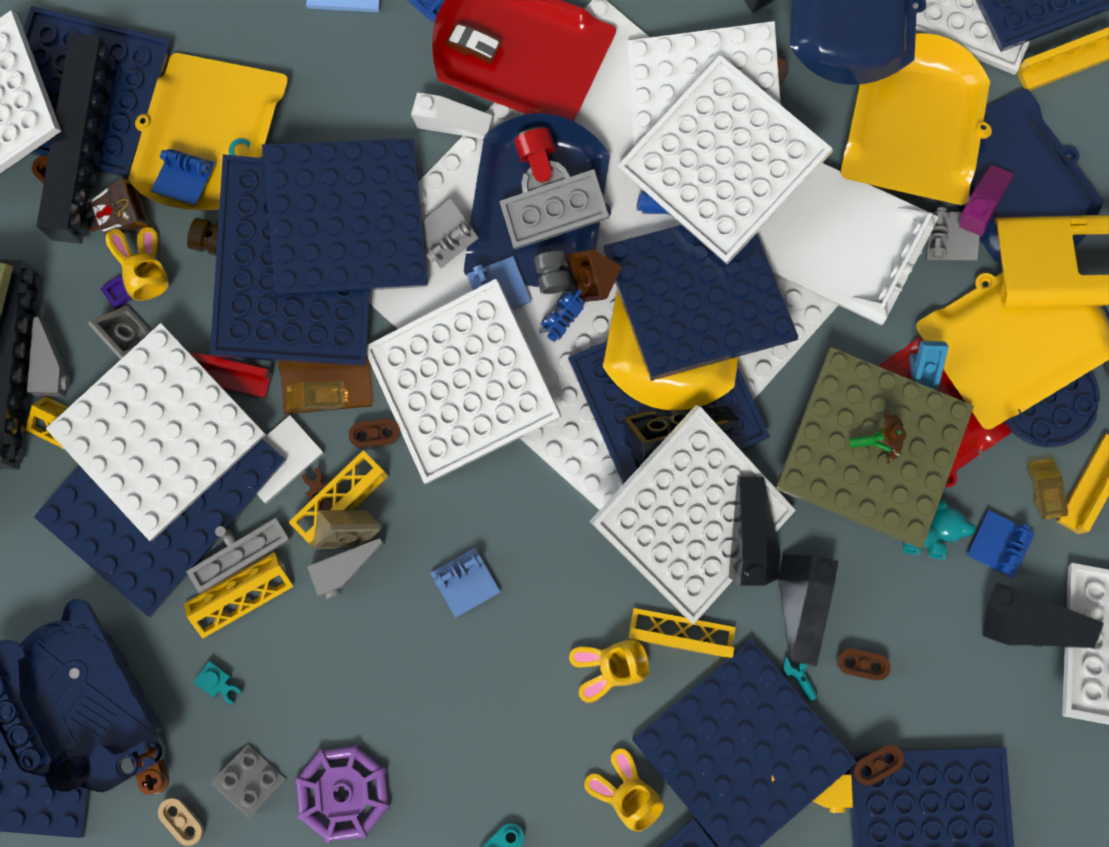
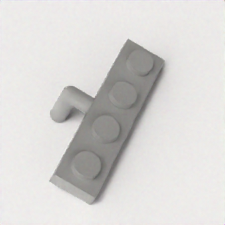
[186,518,290,594]

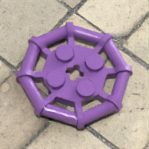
[294,744,390,843]

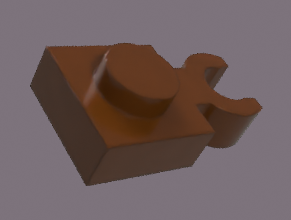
[302,468,338,511]

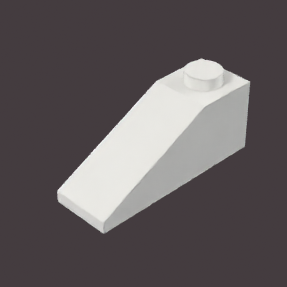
[411,92,493,139]

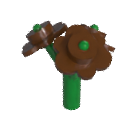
[849,411,906,464]

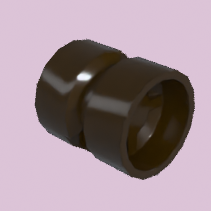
[187,217,218,256]

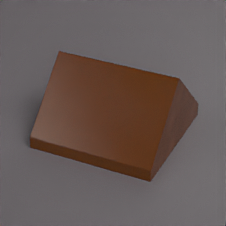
[567,249,622,302]

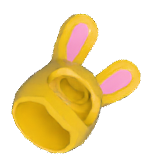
[106,227,169,301]
[569,639,649,703]
[584,748,664,832]

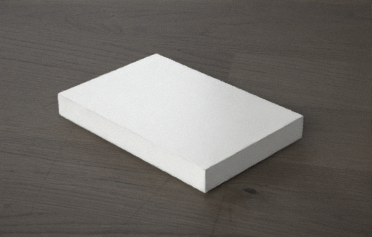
[257,415,324,504]

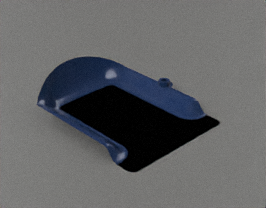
[790,0,927,85]
[955,89,1104,264]
[464,113,611,292]

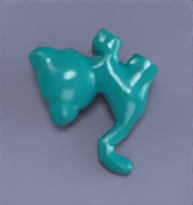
[904,499,976,560]

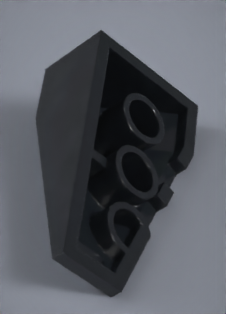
[623,406,739,465]
[729,476,781,586]
[778,554,838,667]
[983,582,1104,648]

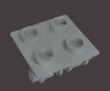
[422,198,479,269]
[927,207,980,261]
[210,745,286,818]

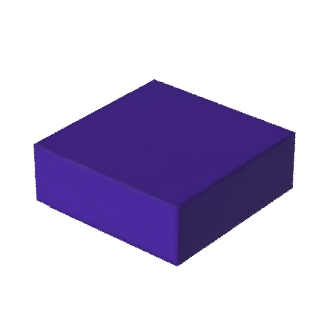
[100,274,133,310]

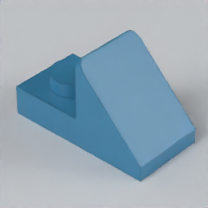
[909,341,949,391]

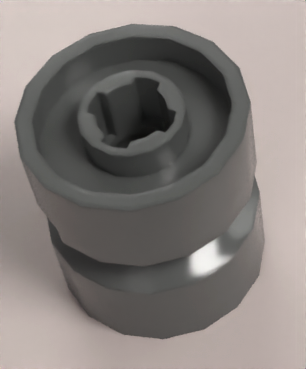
[534,251,572,294]

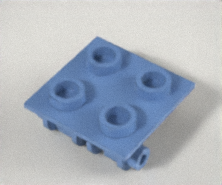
[467,256,531,309]
[430,548,500,618]

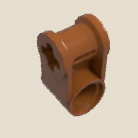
[131,745,168,795]

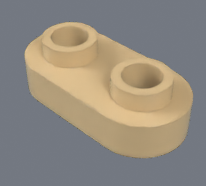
[158,798,204,846]

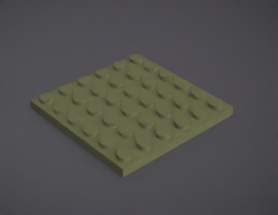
[775,347,974,549]

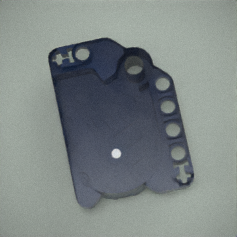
[0,599,166,792]

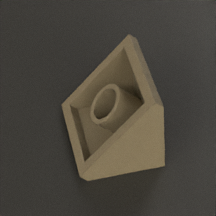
[313,510,381,549]

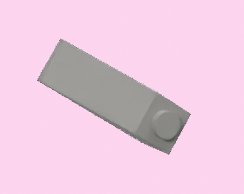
[27,317,70,397]
[307,538,385,599]

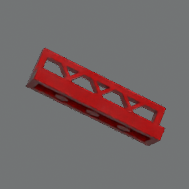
[188,351,273,399]

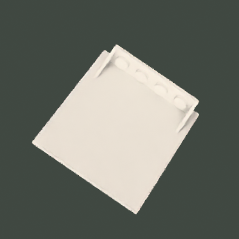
[757,163,938,325]

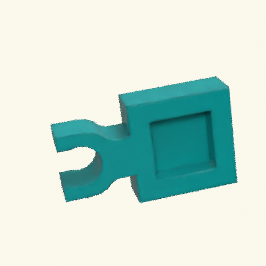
[193,661,243,705]

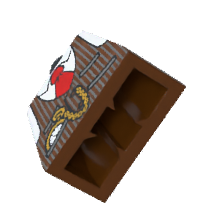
[86,178,150,234]

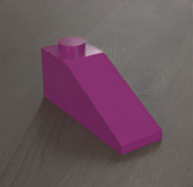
[959,164,1014,237]

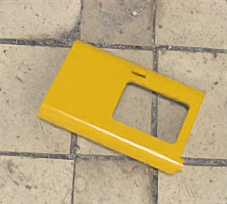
[994,215,1109,307]

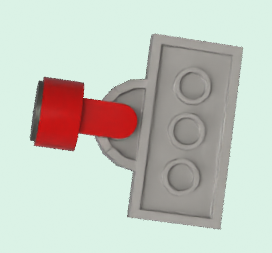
[499,126,610,250]

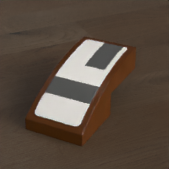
[445,22,502,65]

